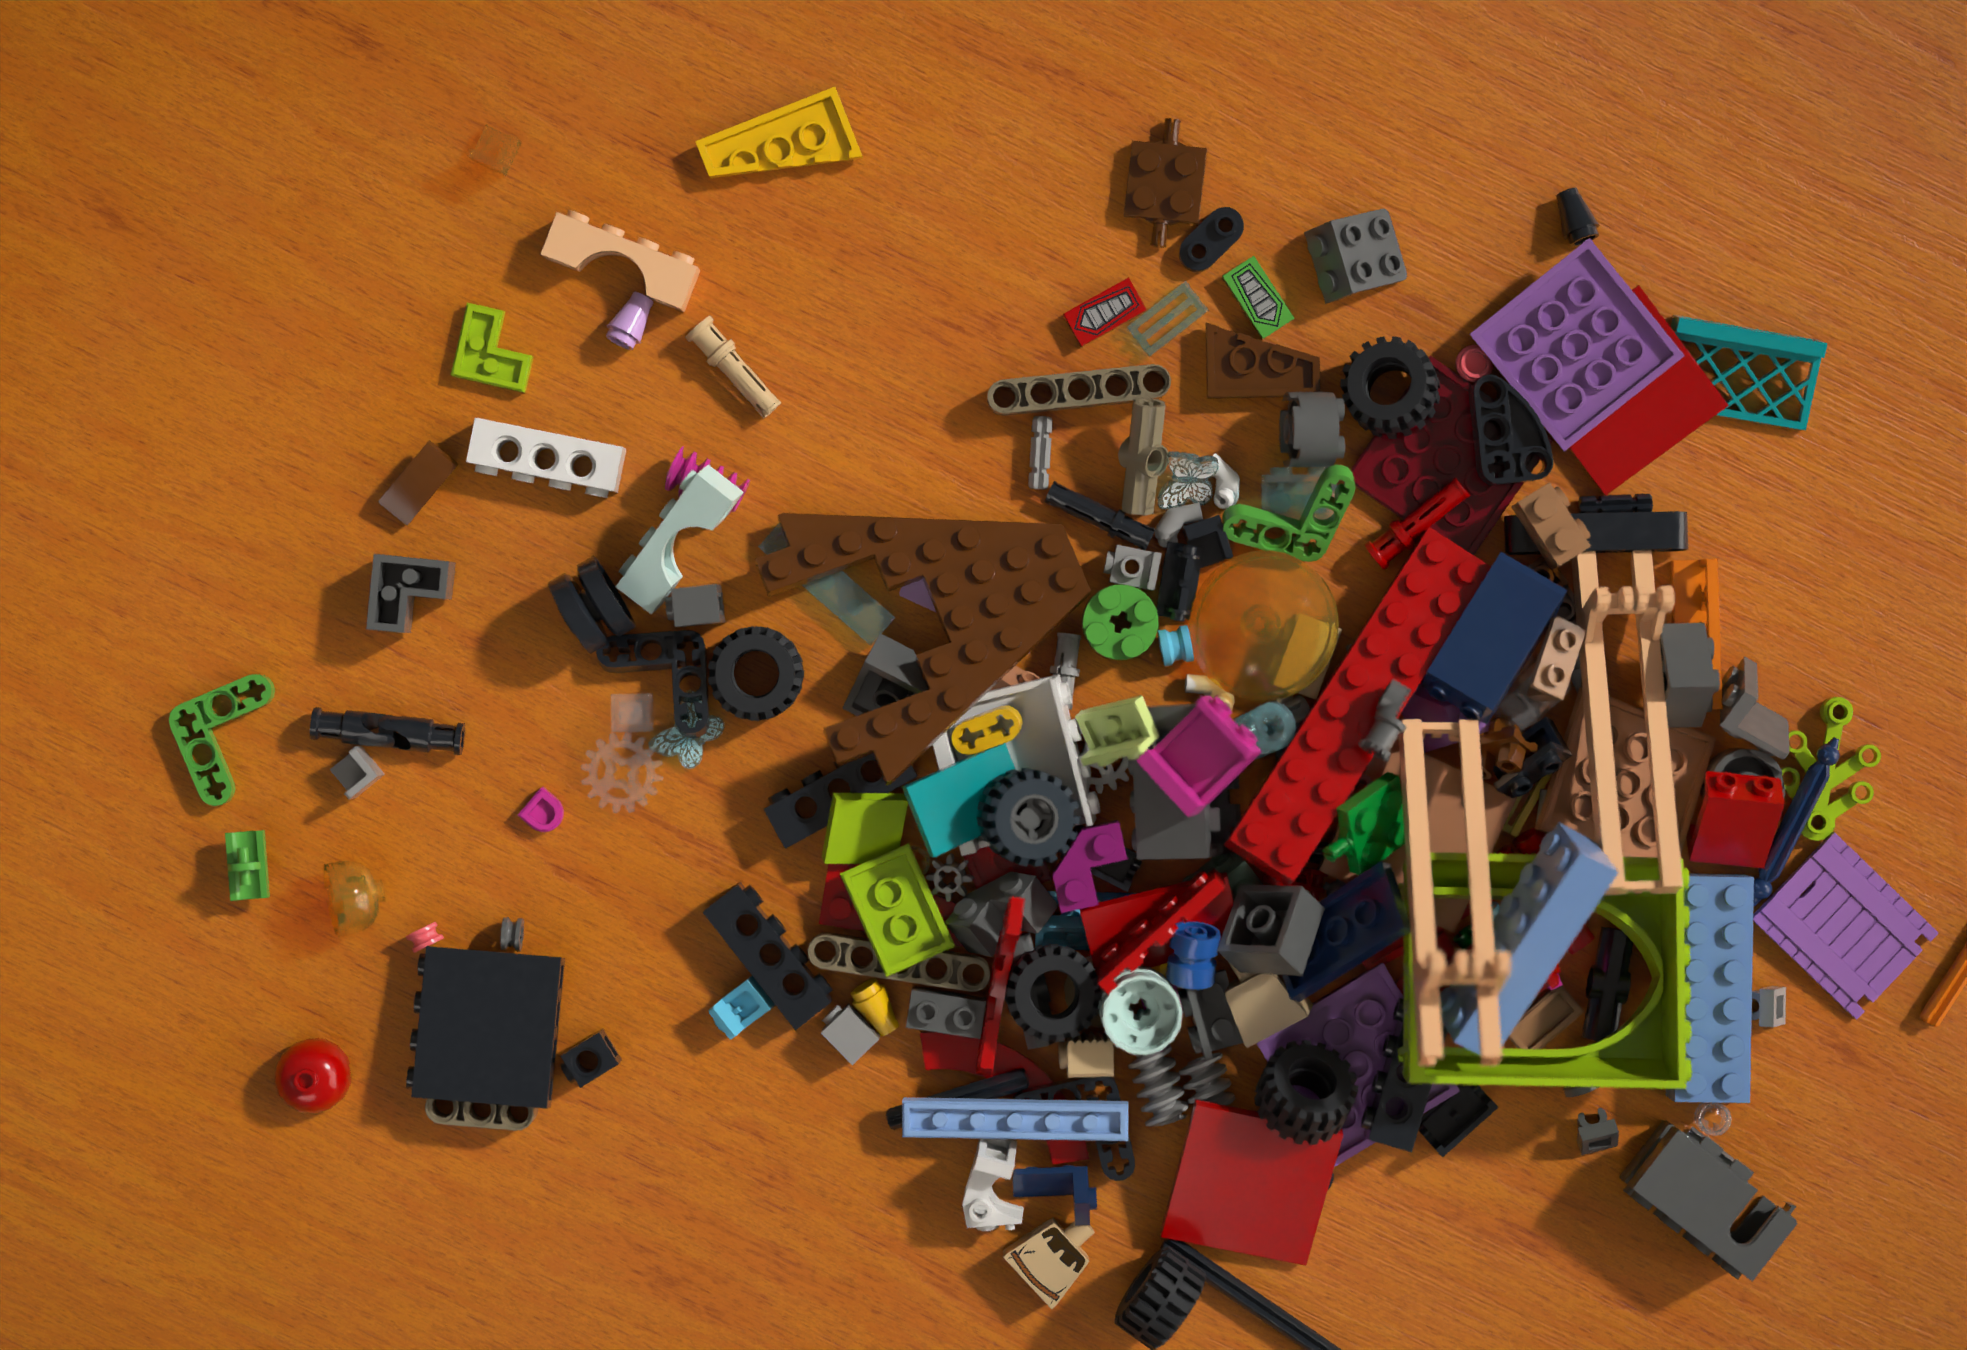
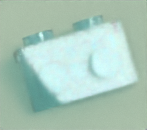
[1261,467,1339,520]

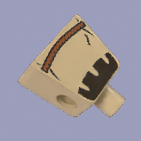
[1003,1218,1095,1309]

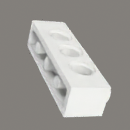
[466,418,626,498]

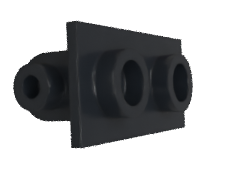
[1156,541,1204,621]

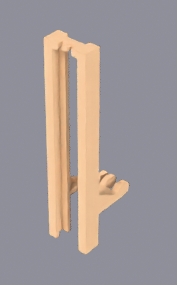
[1571,550,1683,895]
[1398,719,1511,1066]

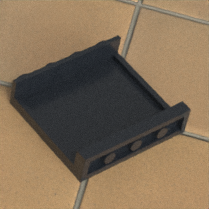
[406,946,565,1109]

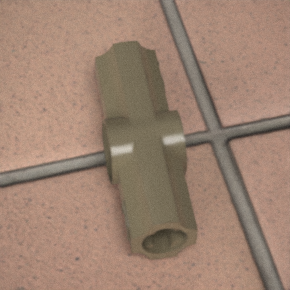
[1118,398,1169,516]

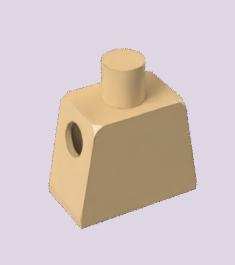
[1225,962,1313,1048]

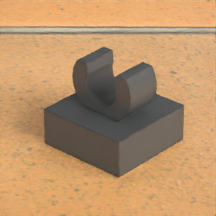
[1577,1108,1619,1155]

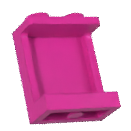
[1136,696,1262,817]

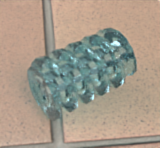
[1233,702,1296,760]

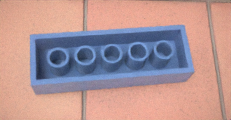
[1439,823,1619,1055]
[1666,873,1754,1103]

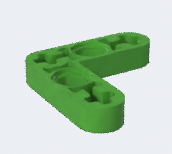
[1222,465,1356,562]
[169,674,275,806]

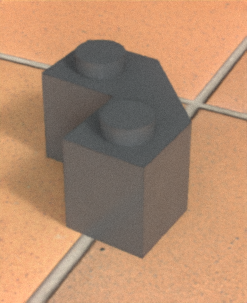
[945,871,1059,957]

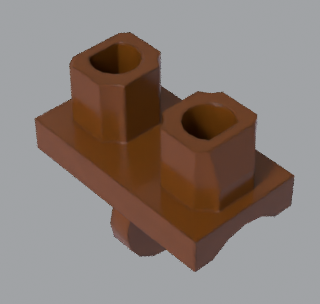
[1479,717,1538,780]

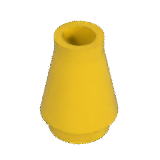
[851,978,899,1036]

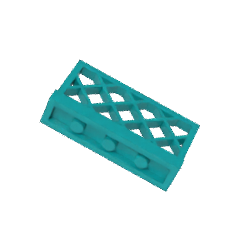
[1671,315,1828,431]

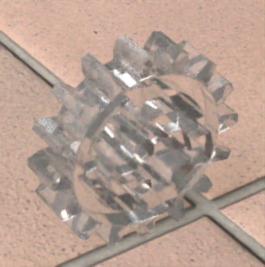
[581,732,663,813]

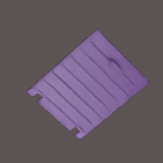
[1753,832,1939,1020]

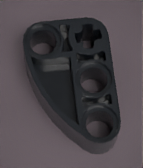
[1469,375,1553,485]

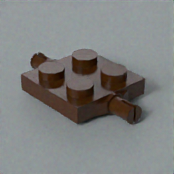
[1124,118,1207,247]

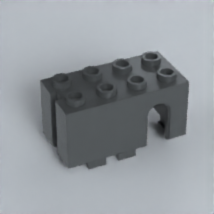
[1128,704,1241,860]
[1619,1120,1798,1282]

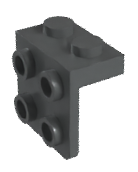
[1304,209,1407,304]
[1720,656,1790,759]

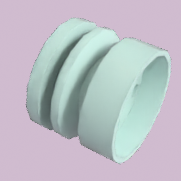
[1098,966,1182,1055]

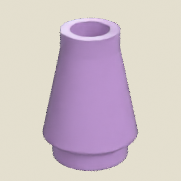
[606,292,654,350]

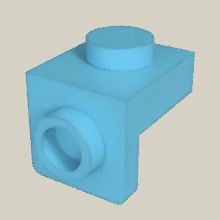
[708,976,775,1039]

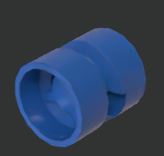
[1166,921,1220,990]

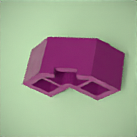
[1052,820,1127,913]

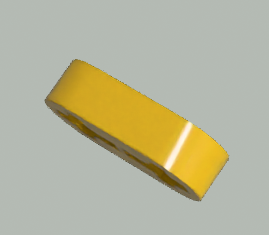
[952,705,1023,755]

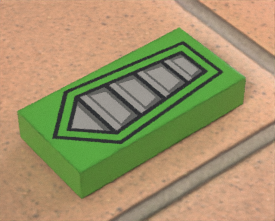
[1222,256,1295,340]

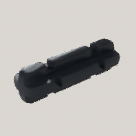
[1578,494,1653,513]

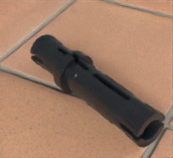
[1044,481,1155,550]

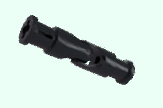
[310,707,465,755]

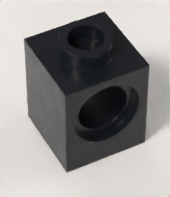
[560,1028,622,1088]

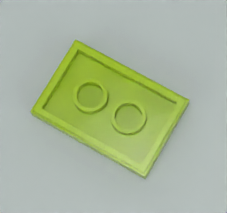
[840,843,955,978]

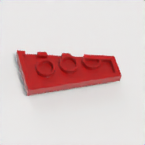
[1098,868,1225,994]

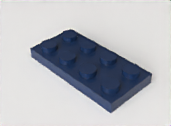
[1282,861,1410,1002]

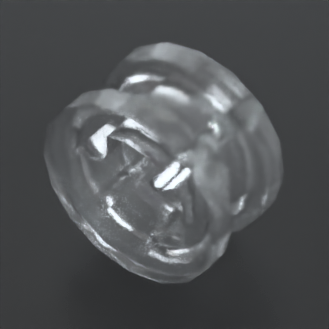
[1694,1102,1732,1136]

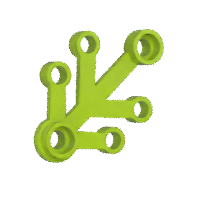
[1780,697,1881,841]

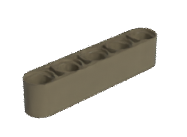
[987,364,1171,416]
[808,932,990,992]

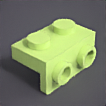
[1075,695,1160,767]

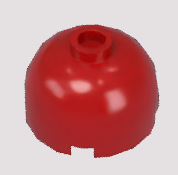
[275,1038,352,1113]

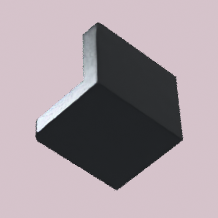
[1182,514,1234,568]

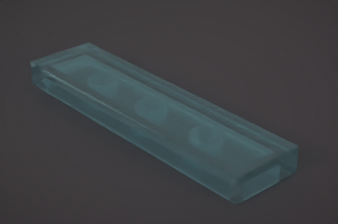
[758,524,895,646]

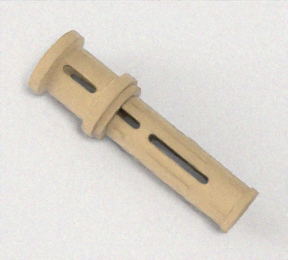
[685,316,781,419]

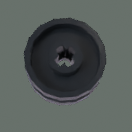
[548,556,636,654]

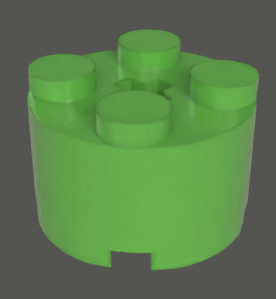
[1082,585,1159,660]

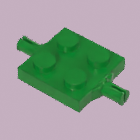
[1323,772,1405,875]

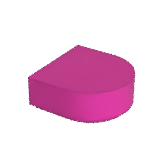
[518,787,564,832]

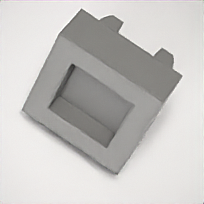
[1752,986,1786,1027]

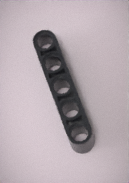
[1504,511,1688,555]

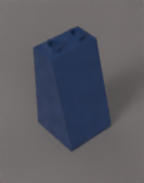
[1422,552,1567,725]

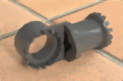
[1358,679,1411,761]

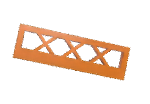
[1670,558,1723,710]

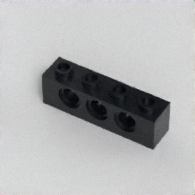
[764,754,918,849]
[703,882,833,1030]
[1361,998,1448,1152]

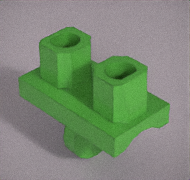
[225,830,270,901]

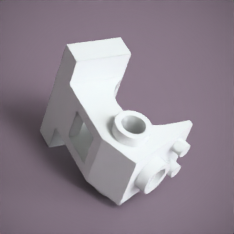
[962,1139,1024,1231]

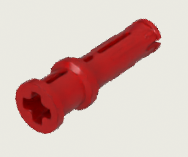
[1364,477,1471,570]

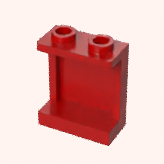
[1686,771,1785,869]

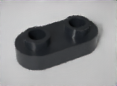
[1179,207,1244,272]

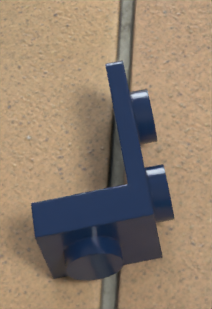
[1013,1165,1097,1226]

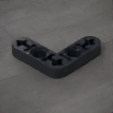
[596,630,710,739]
[1013,1076,1135,1181]

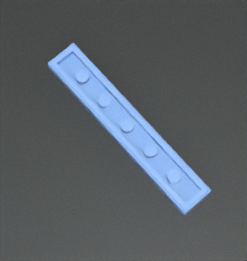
[902,1097,1128,1141]

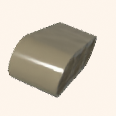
[425,1099,538,1131]

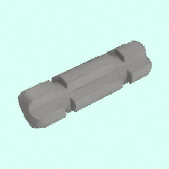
[1028,416,1053,490]

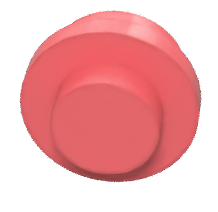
[1455,345,1493,383]

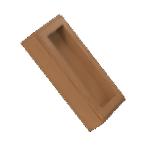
[1508,986,1585,1049]

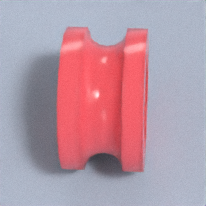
[405,922,444,953]

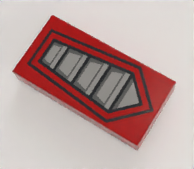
[1063,277,1147,347]

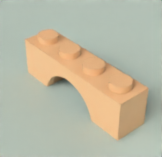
[541,210,700,312]

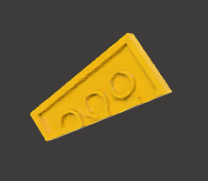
[695,87,863,178]

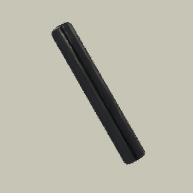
[886,1068,1029,1130]

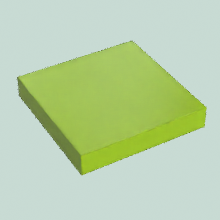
[822,793,908,864]

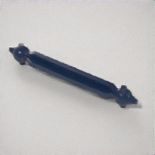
[1753,737,1840,906]

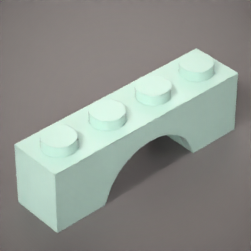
[616,465,744,614]

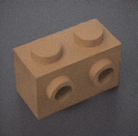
[1511,482,1591,570]

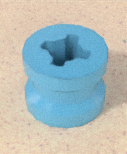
[1157,625,1194,667]

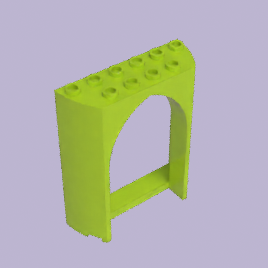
[1398,852,1692,1089]

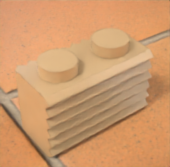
[1058,1031,1114,1078]

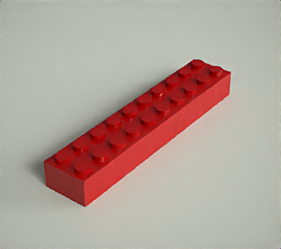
[1224,527,1491,886]

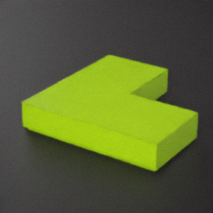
[451,303,533,393]

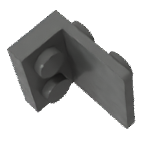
[1178,969,1243,1061]

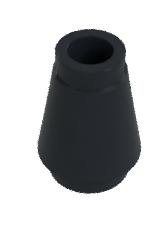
[1556,188,1599,247]

